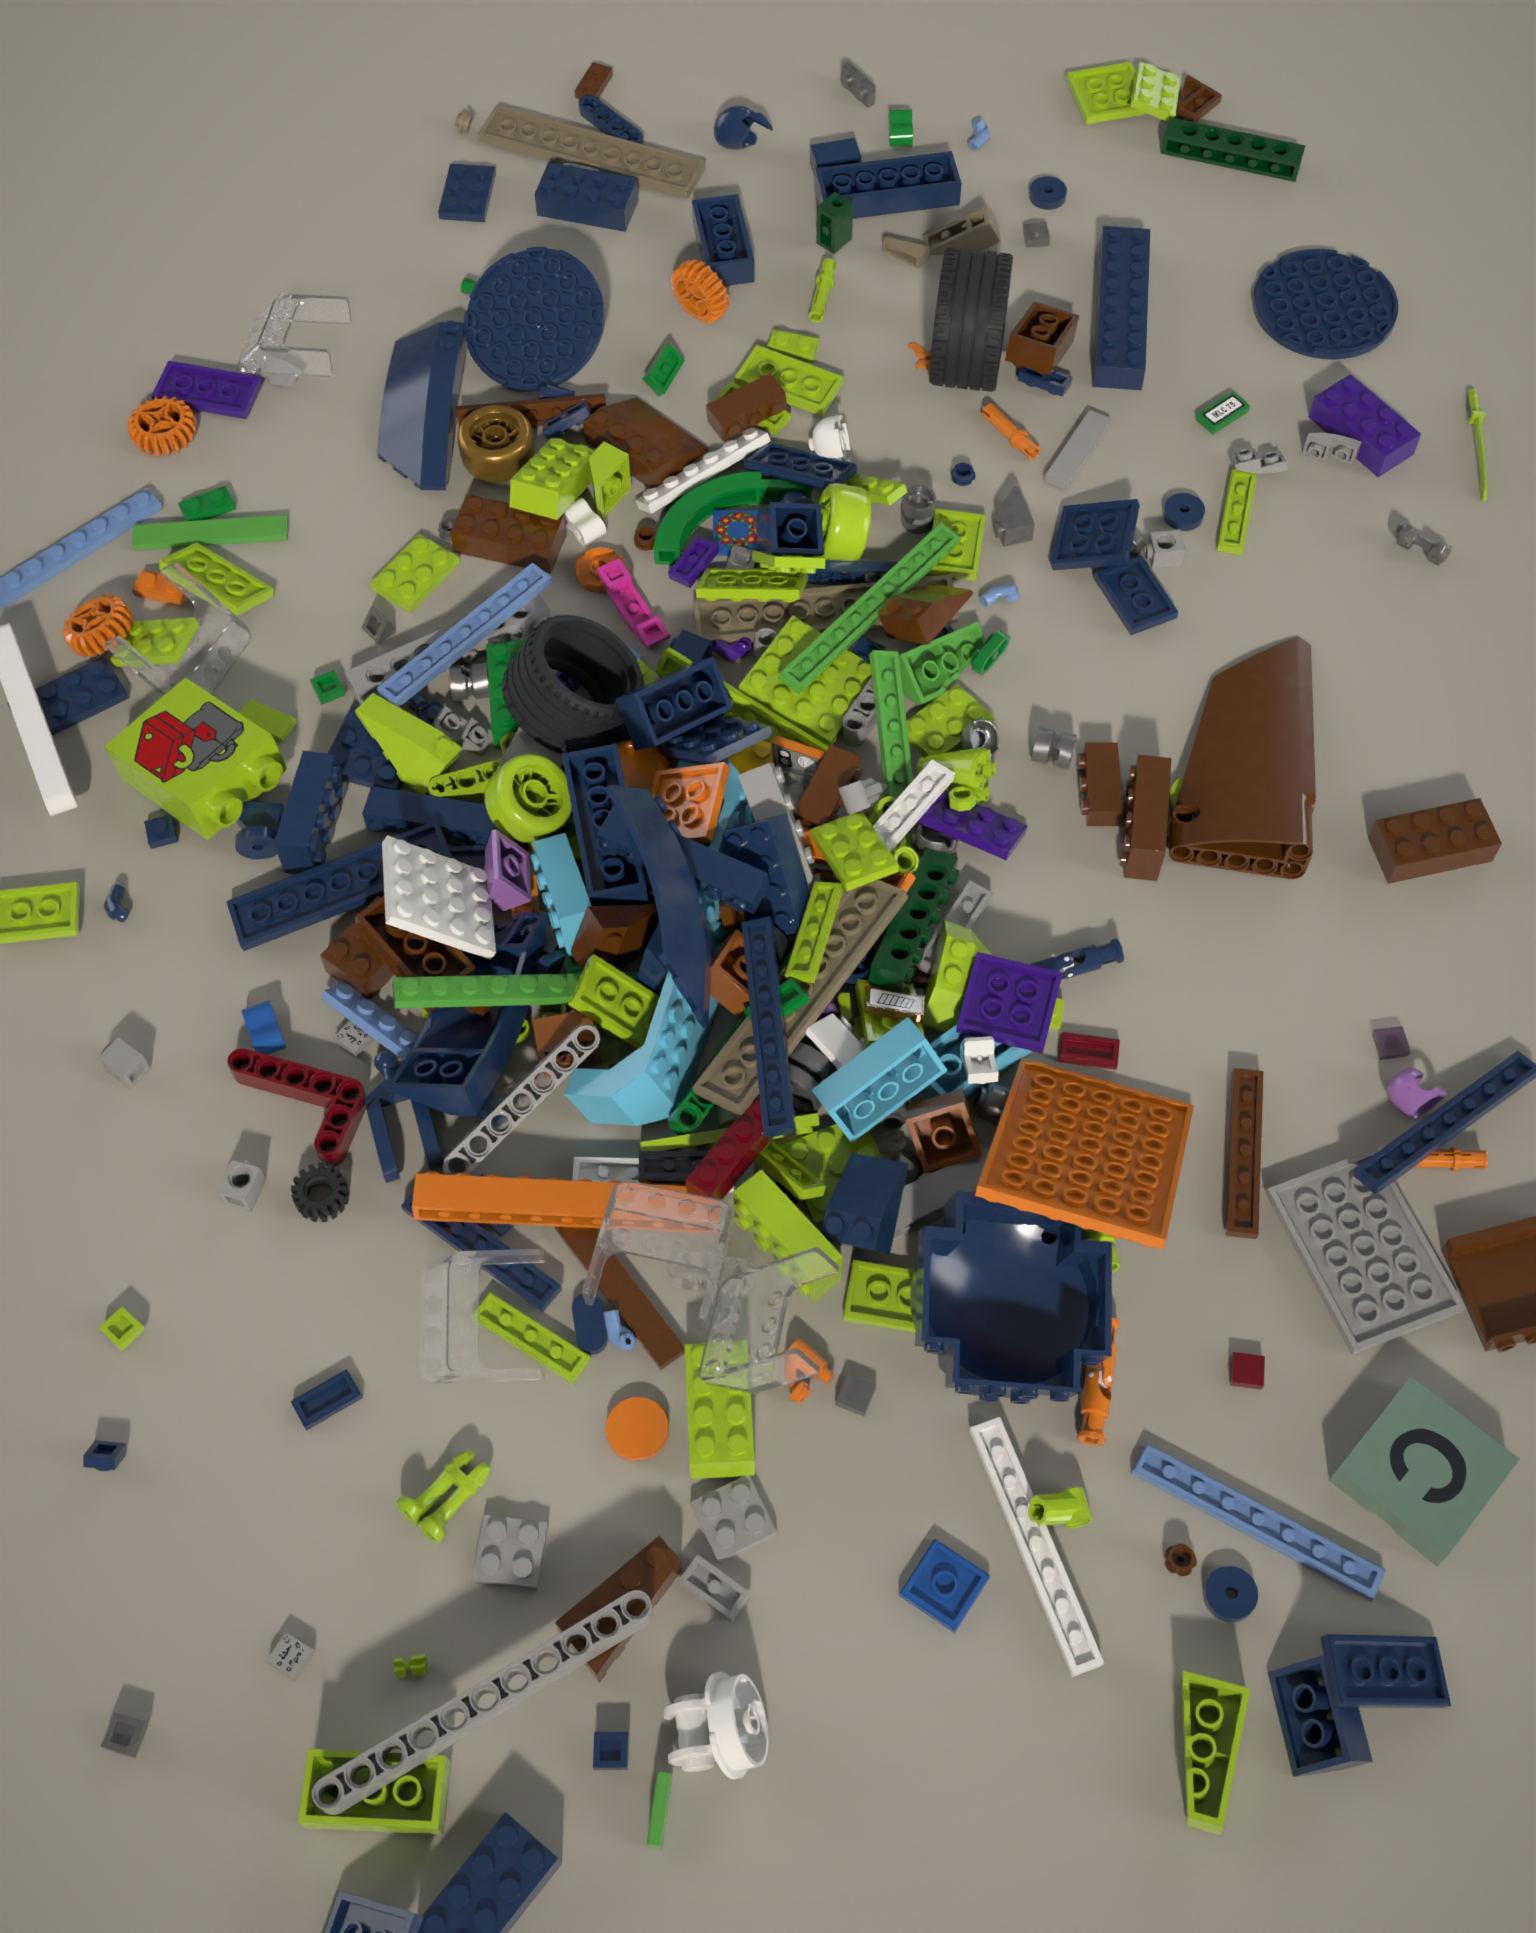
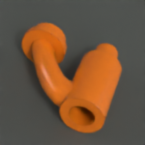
[785,1338,835,1404]

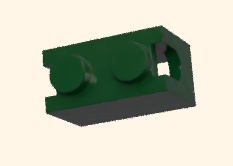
[816,192,853,254]

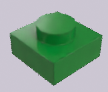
[310,670,346,705]

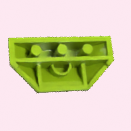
[920,920,991,1033]

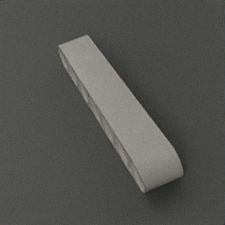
[443,1022,600,1175]

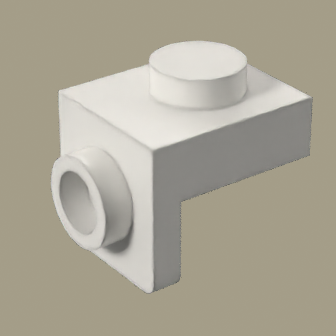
[963,1036,998,1084]

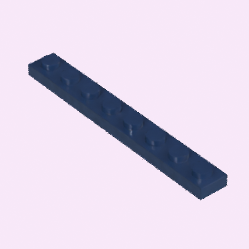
[741,916,796,1138]
[1353,1051,1536,1195]

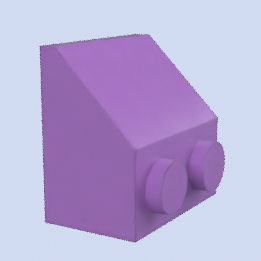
[484,829,532,911]

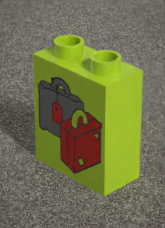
[104,677,288,841]

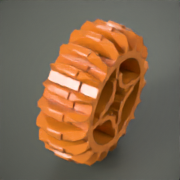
[670,259,730,324]
[128,395,196,457]
[62,594,134,657]

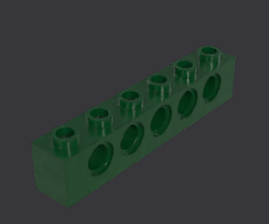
[1161,117,1306,182]
[868,847,960,994]

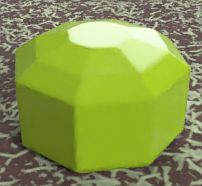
[948,786,976,811]

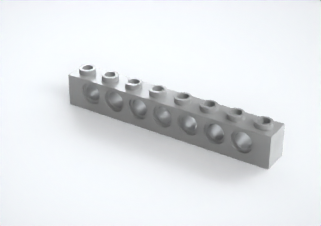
[344,594,550,706]

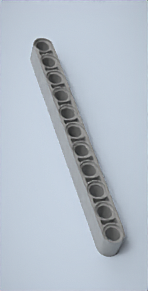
[312,1590,653,1815]

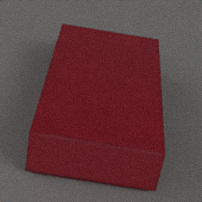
[1058,1032,1120,1070]

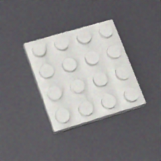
[382,835,496,960]

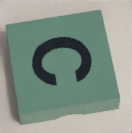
[1329,1376,1520,1566]

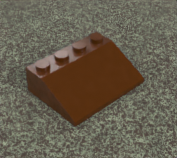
[583,397,708,489]

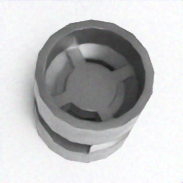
[901,485,936,534]
[449,663,489,701]
[1031,726,1077,769]

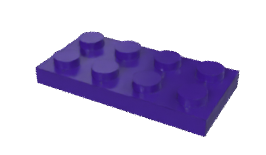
[151,360,263,419]
[917,790,1028,860]

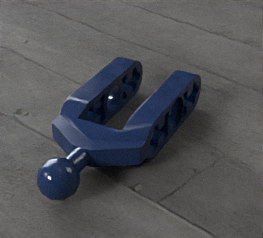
[364,1050,444,1183]

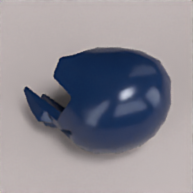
[714,105,773,150]

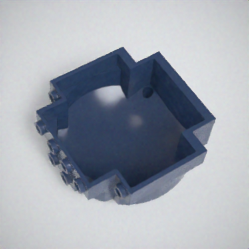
[910,1191,1112,1404]

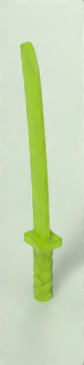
[1467,389,1487,501]

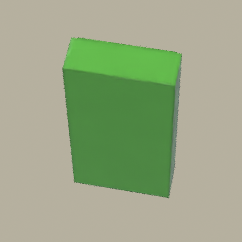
[647,1771,673,1851]

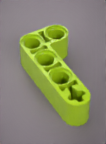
[428,732,515,803]

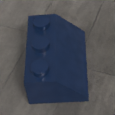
[1268,1655,1373,1777]

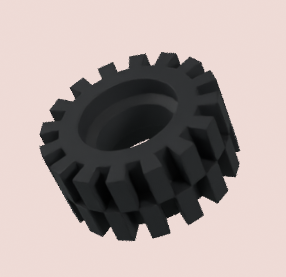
[291,1163,349,1222]

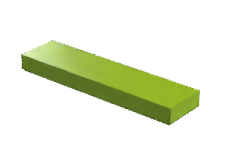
[1217,469,1257,555]
[785,881,844,983]
[471,1292,591,1384]

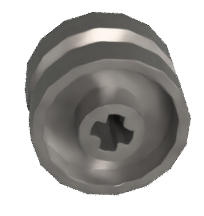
[788,1042,837,1114]

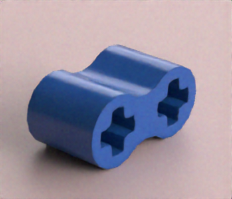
[241,1000,286,1055]

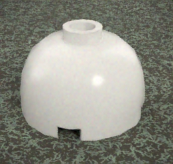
[809,415,851,462]

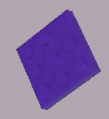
[956,952,1063,1054]

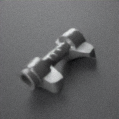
[1393,522,1452,566]

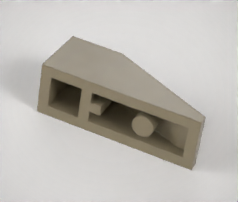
[923,206,1001,255]

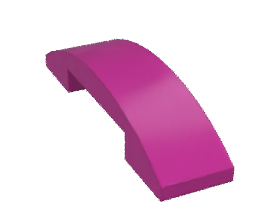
[596,558,670,649]

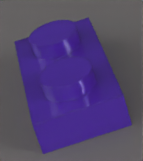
[668,536,720,588]

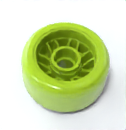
[818,483,872,561]
[485,754,572,842]

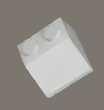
[805,1013,866,1070]

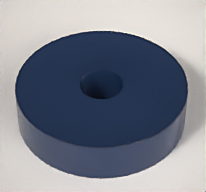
[1029,176,1067,210]
[1163,493,1205,531]
[235,826,277,859]
[1203,1566,1258,1622]

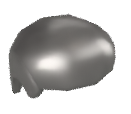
[961,719,999,756]
[916,824,958,855]

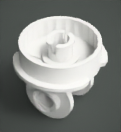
[663,1672,769,1780]

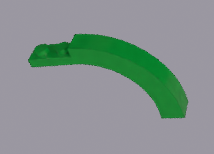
[654,471,812,565]

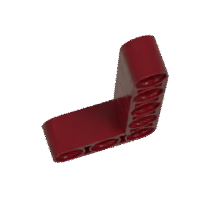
[227,1048,367,1167]

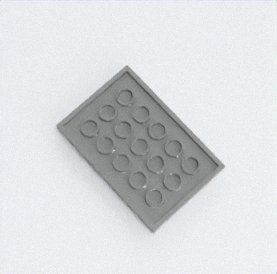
[1266,1148,1466,1355]

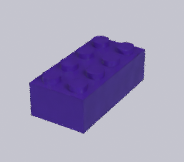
[1309,374,1421,477]

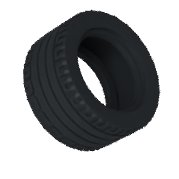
[929,247,1013,392]

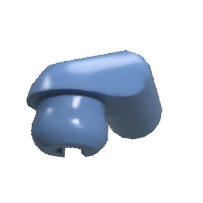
[968,119,990,151]
[979,584,1020,607]
[603,1310,636,1351]

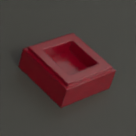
[1230,1352,1265,1390]

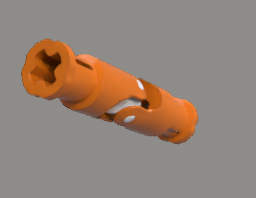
[1077,1317,1120,1445]

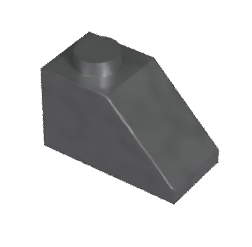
[993,486,1035,547]

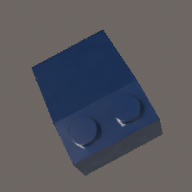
[821,1153,909,1254]

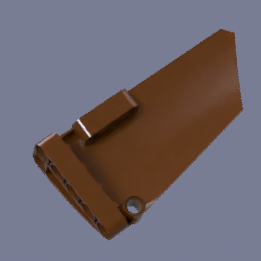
[1167,637,1316,879]

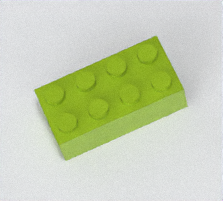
[509,438,593,520]
[733,1169,843,1302]
[684,1341,755,1479]
[298,1749,451,1835]

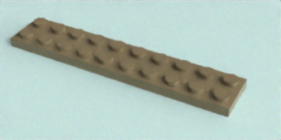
[478,105,705,199]
[693,575,959,647]
[692,880,908,1116]

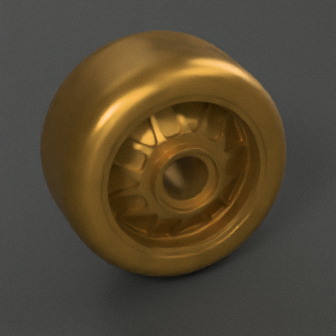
[458,405,535,483]

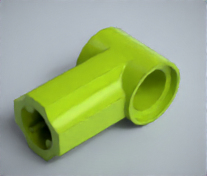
[1028,1487,1093,1529]

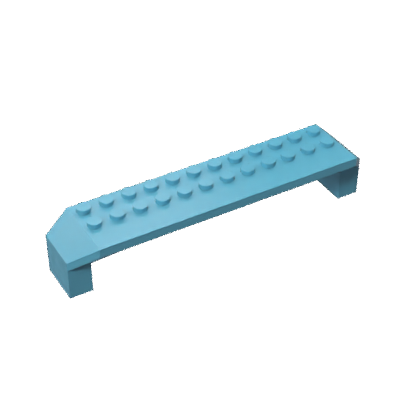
[564,758,755,1126]

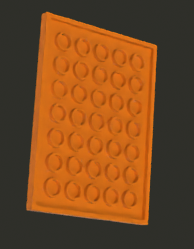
[975,1058,1194,1250]

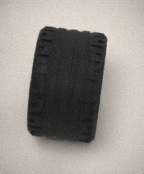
[502,615,644,754]

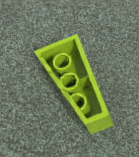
[1181,1670,1251,1836]

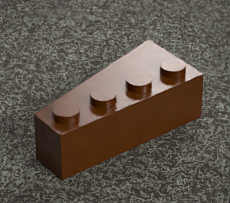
[555,1535,682,1683]

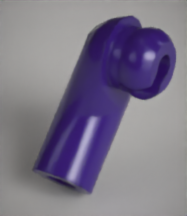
[712,637,752,661]

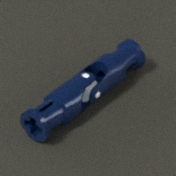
[1030,938,1124,979]

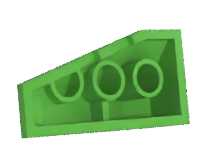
[899,621,986,705]

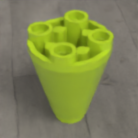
[917,747,996,803]

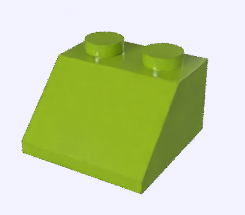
[589,442,632,521]

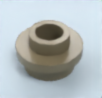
[455,110,473,133]

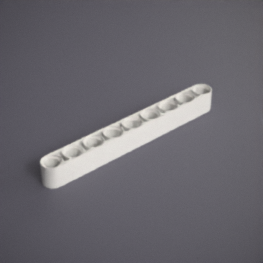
[0,623,78,816]

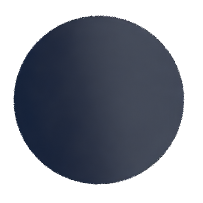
[464,247,605,392]
[1252,249,1399,360]

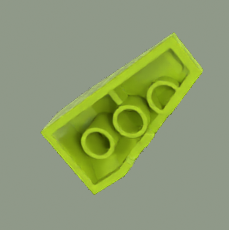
[355,693,462,795]

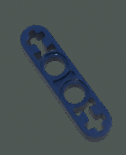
[578,95,644,145]
[808,560,898,585]

